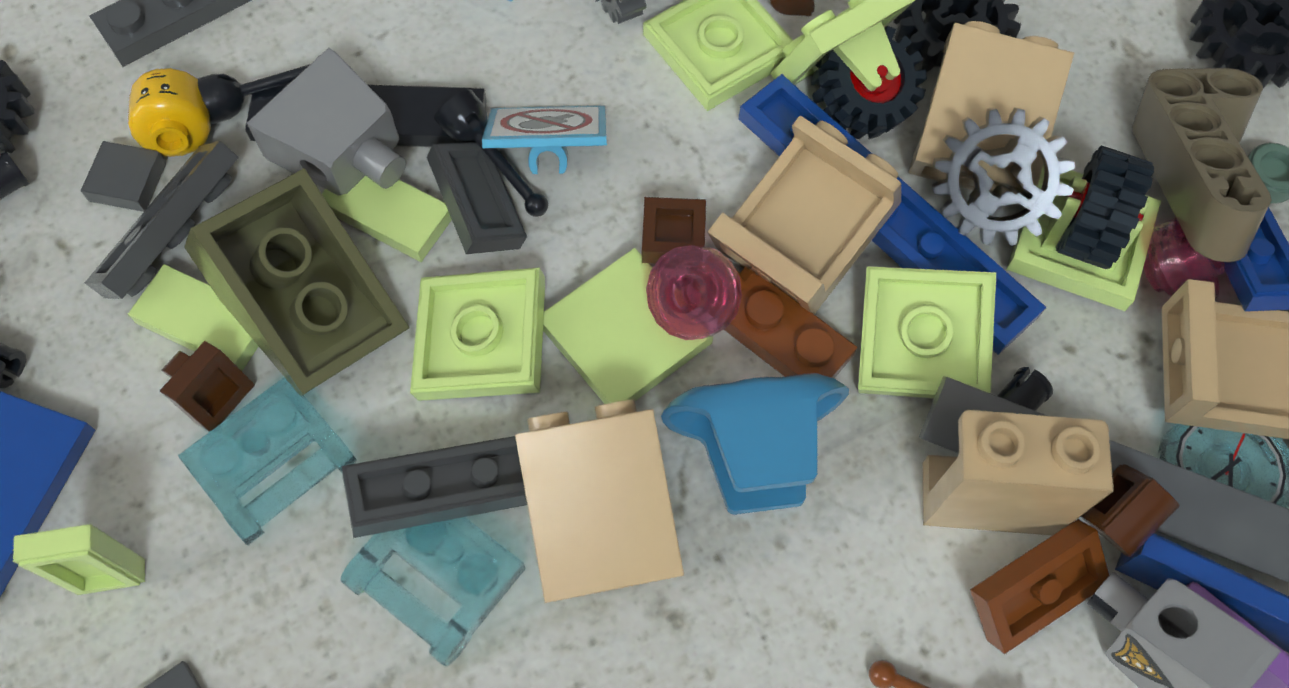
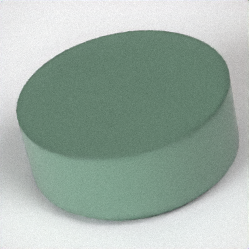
[1248,143,1289,204]

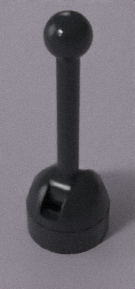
[197,56,319,124]
[434,89,548,217]

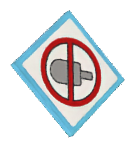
[482,105,607,174]

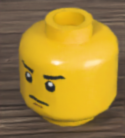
[128,68,211,157]

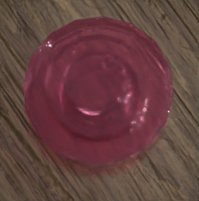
[1143,218,1225,299]
[646,245,742,340]

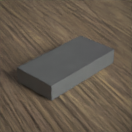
[426,142,527,255]

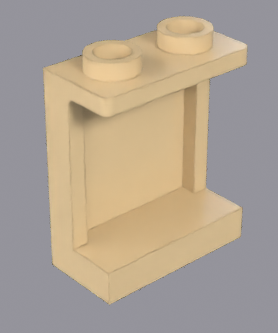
[908,21,1074,192]
[708,116,901,315]
[1162,279,1289,439]
[515,399,684,603]
[922,410,1113,536]

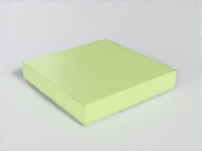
[643,0,793,111]
[543,248,713,404]
[858,266,996,398]
[410,267,546,401]

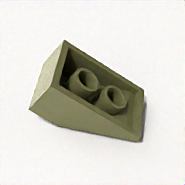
[184,168,410,396]

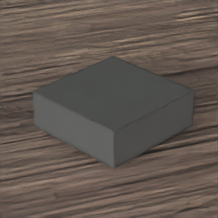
[80,141,166,212]

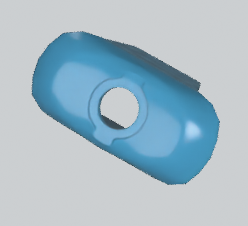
[661,373,849,515]

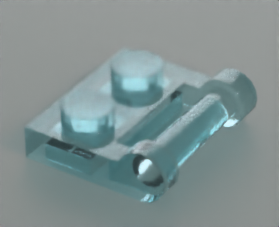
[178,377,357,546]
[340,517,526,667]

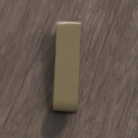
[1132,68,1272,262]

